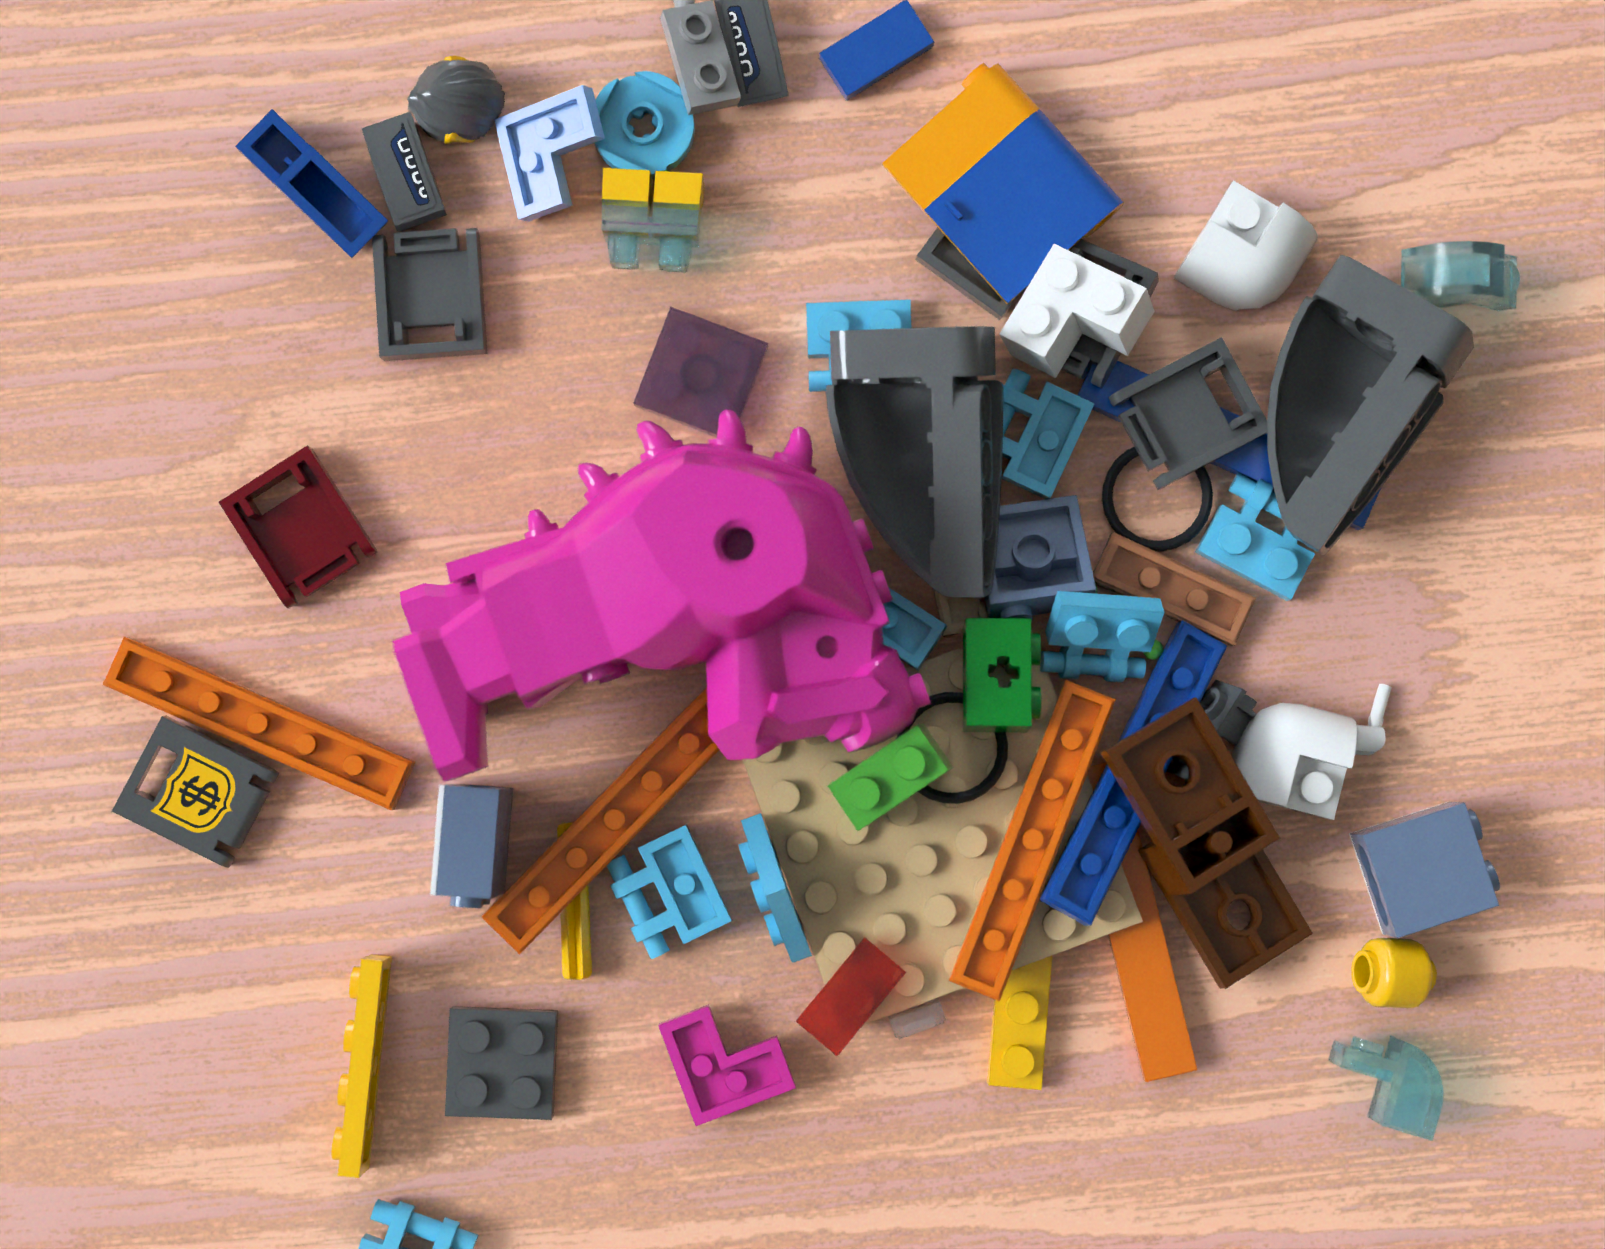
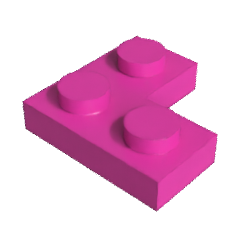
[658,1004,796,1126]

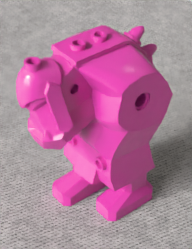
[393,409,931,782]

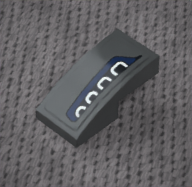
[714,0,789,107]
[361,111,447,232]

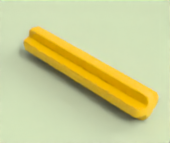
[557,822,592,980]

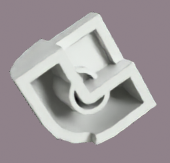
[1173,180,1318,311]
[1232,703,1357,820]

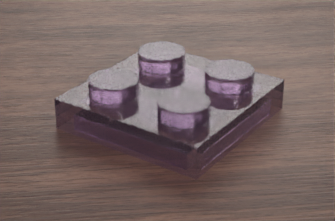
[633,306,768,437]

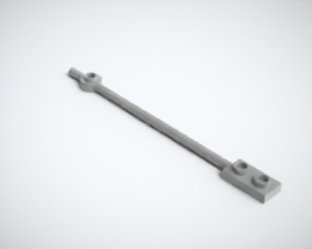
[660,0,741,115]

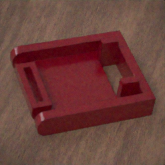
[218,446,377,609]

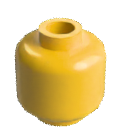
[1351,938,1437,1009]

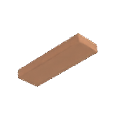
[1093,532,1256,646]

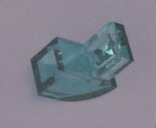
[1401,241,1520,311]
[1328,1035,1444,1141]

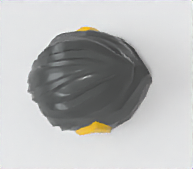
[407,56,505,144]

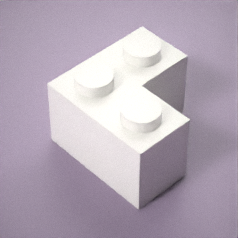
[999,244,1155,378]

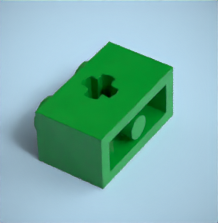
[963,618,1041,733]

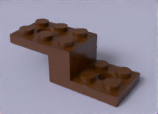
[1101,697,1313,989]

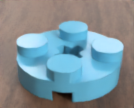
[594,71,695,180]

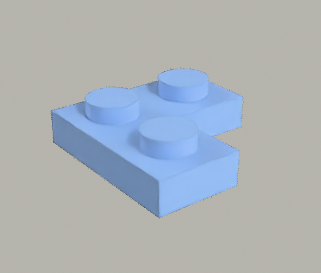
[494,85,605,222]

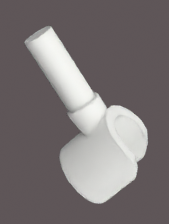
[1355,684,1392,755]

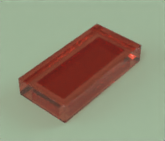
[796,937,906,1056]

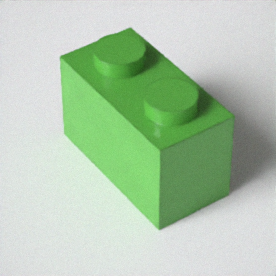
[828,723,953,831]

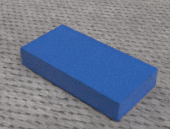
[819,0,934,101]

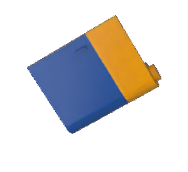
[882,63,1124,305]

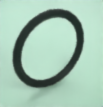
[1102,447,1213,551]
[896,692,1008,804]

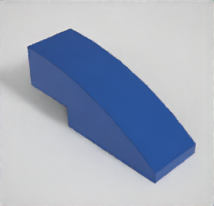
[235,109,388,258]

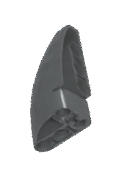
[1267,255,1474,555]
[826,326,1004,598]

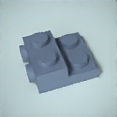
[985,495,1096,622]

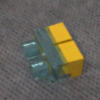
[601,168,705,273]

